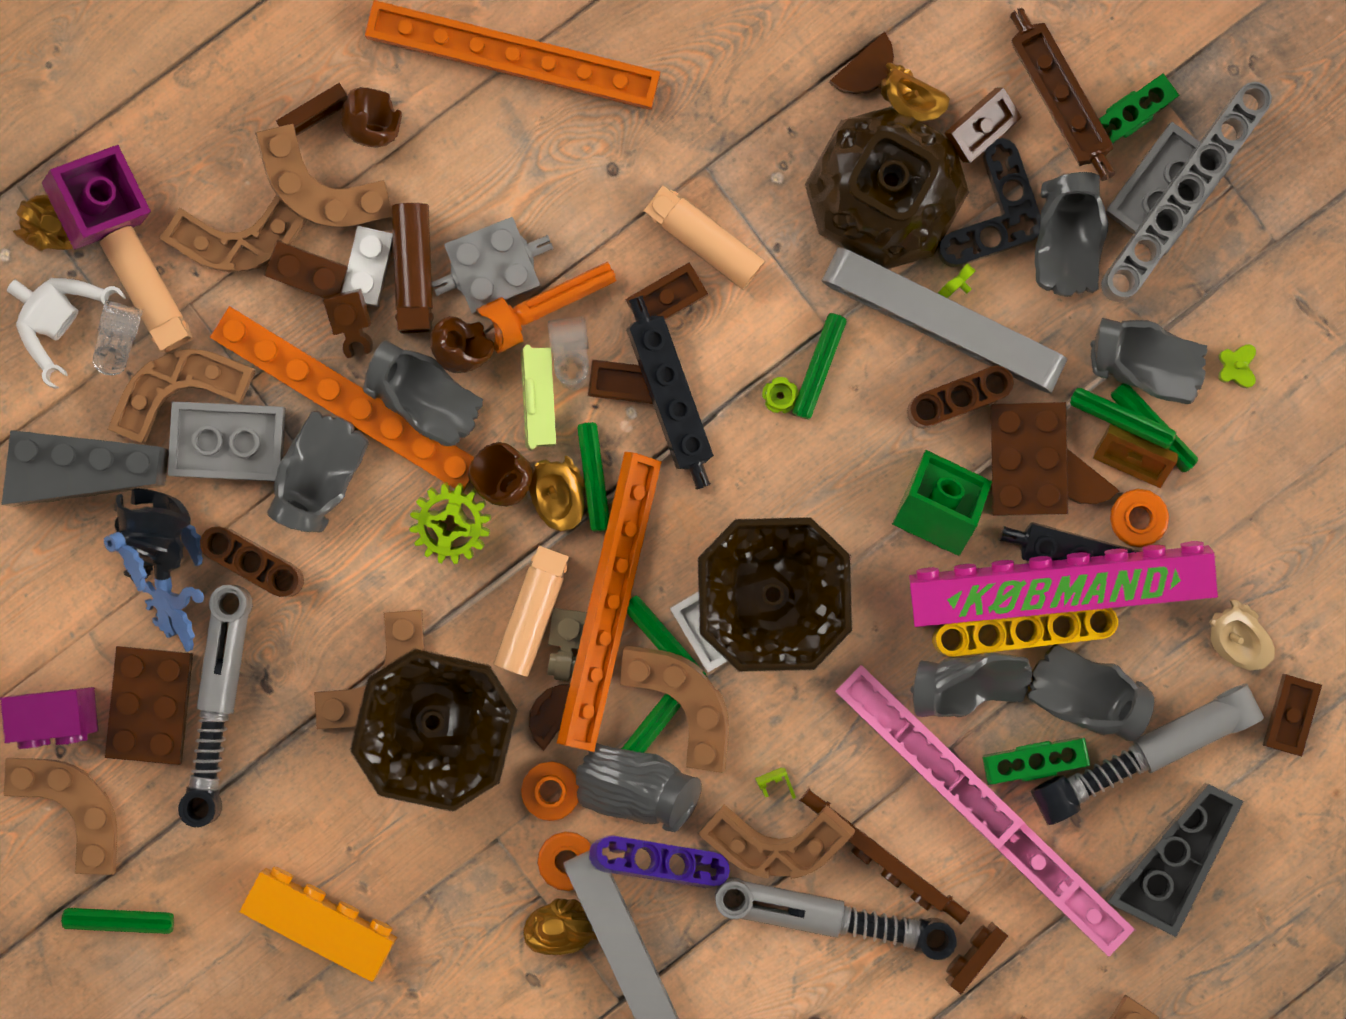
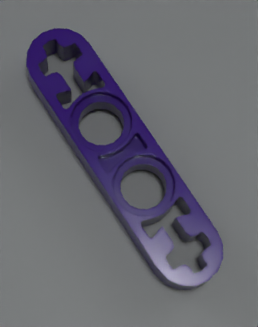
[589,836,730,888]

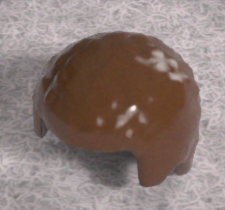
[341,87,402,148]
[430,316,494,373]
[468,441,533,507]

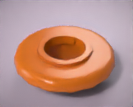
[1110,489,1169,548]
[521,761,579,821]
[537,831,591,891]

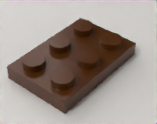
[991,402,1069,516]
[105,646,193,765]

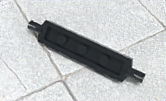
[626,295,714,490]
[999,522,1142,561]

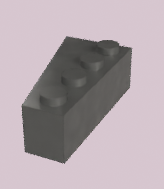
[2,430,169,507]
[1105,783,1244,937]

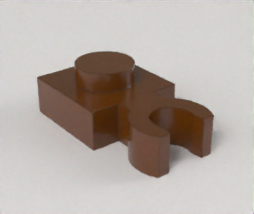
[323,288,373,358]

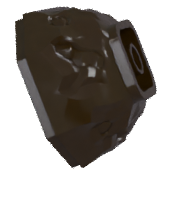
[805,107,969,269]
[698,517,852,672]
[350,649,518,812]

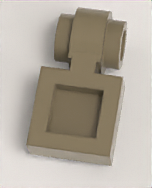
[548,608,587,681]

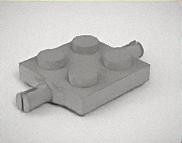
[432,217,554,314]

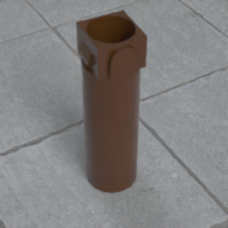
[392,203,434,334]

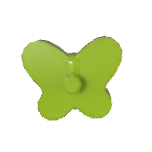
[938,263,976,298]
[1218,344,1256,388]

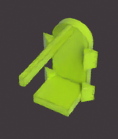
[755,768,796,799]

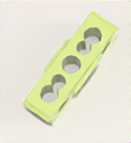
[520,345,556,451]

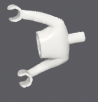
[7,278,126,389]

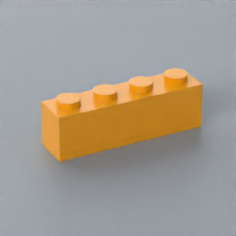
[239,866,398,982]

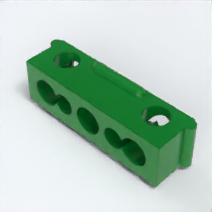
[1099,73,1180,144]
[982,737,1090,785]

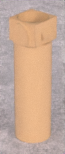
[644,186,765,290]
[100,226,194,354]
[493,546,570,677]

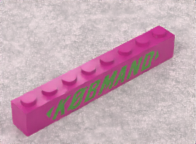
[909,541,1218,627]

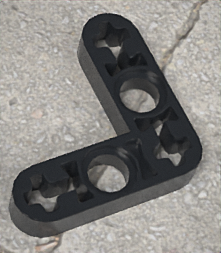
[938,138,1041,267]

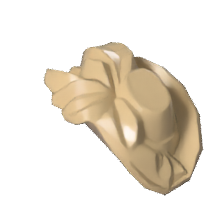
[1209,599,1275,671]

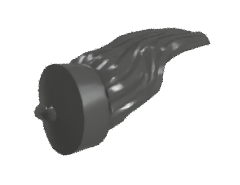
[1034,172,1109,297]
[1090,318,1208,404]
[363,341,483,446]
[267,411,369,533]
[1028,644,1154,741]
[910,653,1032,718]
[576,743,702,832]

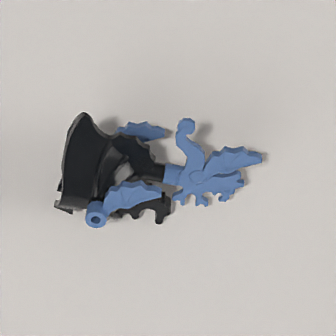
[104,488,204,652]

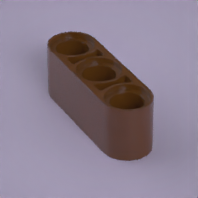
[907,366,1014,428]
[200,526,304,597]

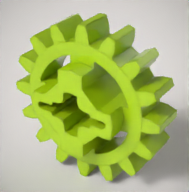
[409,482,491,564]

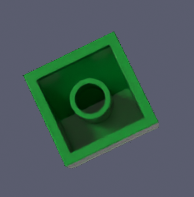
[892,450,992,556]

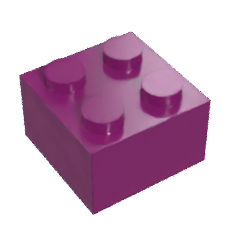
[42,145,151,250]
[0,687,99,749]

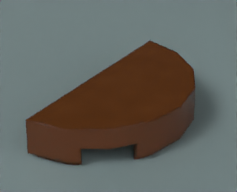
[829,31,894,94]
[1067,449,1120,505]
[529,684,570,751]

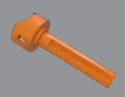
[476,262,617,354]

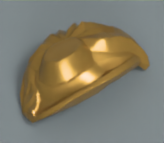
[881,62,950,122]
[13,195,73,251]
[529,455,585,532]
[523,898,597,955]

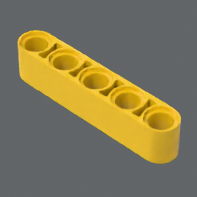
[932,608,1118,657]

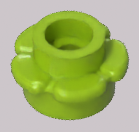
[762,377,799,413]

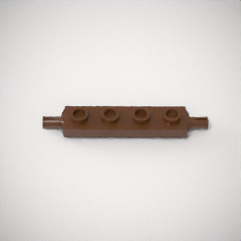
[1010,8,1115,181]
[799,788,970,925]

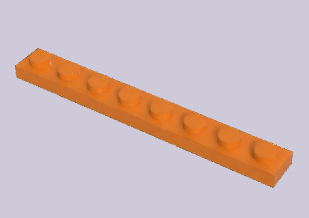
[365,0,661,110]
[210,306,474,493]
[557,452,662,752]

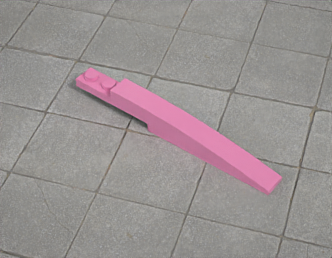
[835,665,1135,957]

